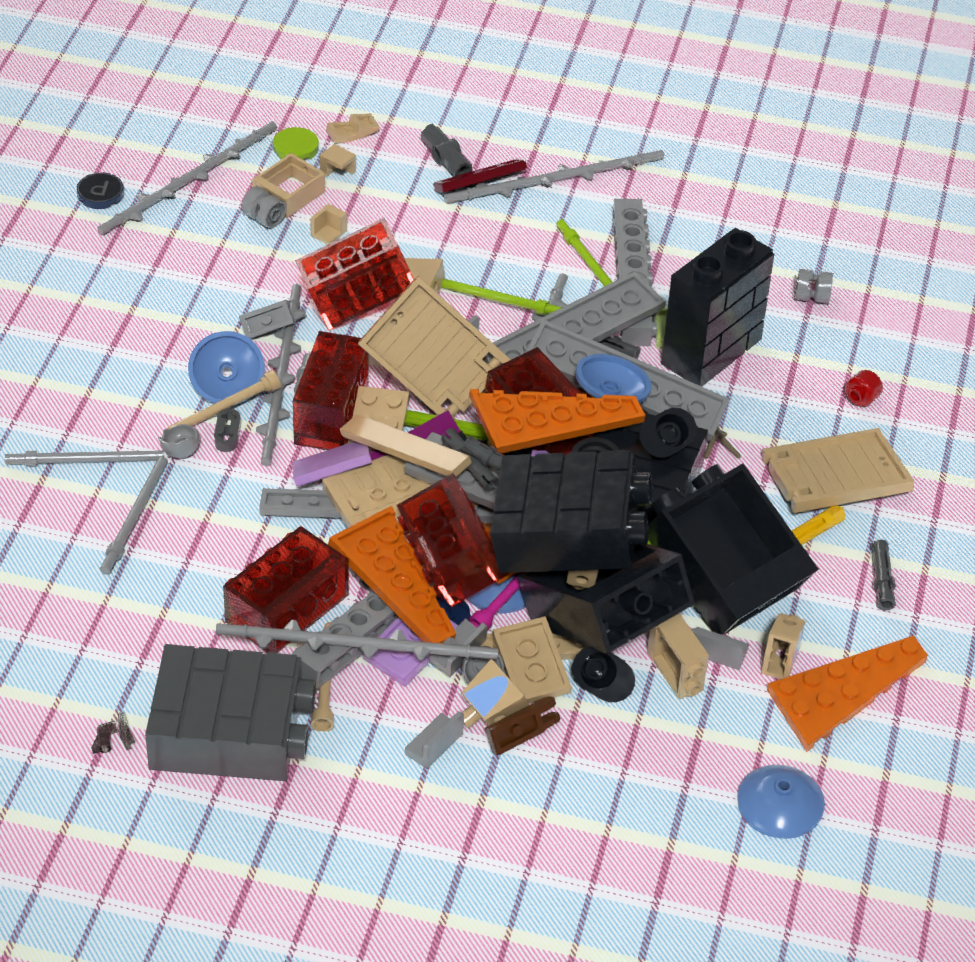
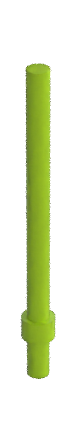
[556,219,612,286]
[441,278,562,316]

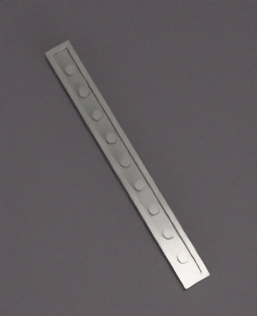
[259,488,494,523]

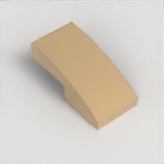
[326,113,380,143]

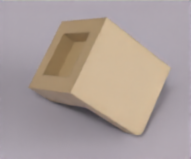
[320,143,356,176]
[310,203,347,245]

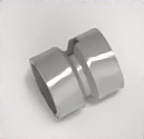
[241,186,287,229]
[795,268,833,304]

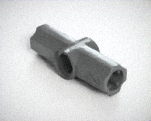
[421,124,472,176]

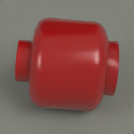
[845,370,883,407]

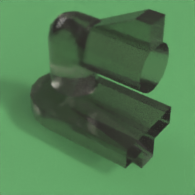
[91,712,136,754]

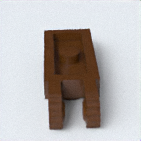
[485,696,560,755]

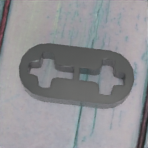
[214,408,241,452]

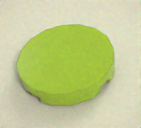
[273,127,319,160]

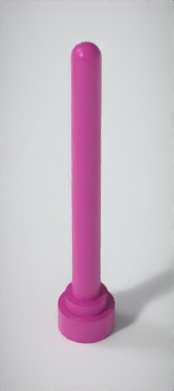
[468,572,525,631]

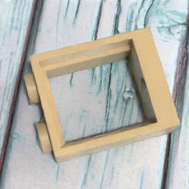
[252,153,325,218]
[647,613,709,699]

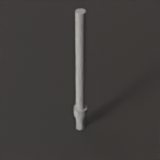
[4,450,164,466]
[100,457,168,574]

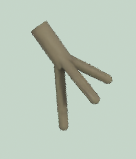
[704,425,741,459]

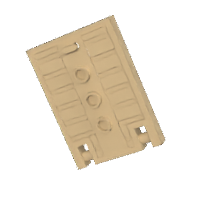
[358,276,511,419]
[762,428,914,513]
[322,454,479,534]

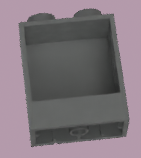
[145,644,316,782]

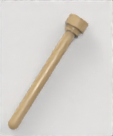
[167,370,281,429]
[311,622,334,732]

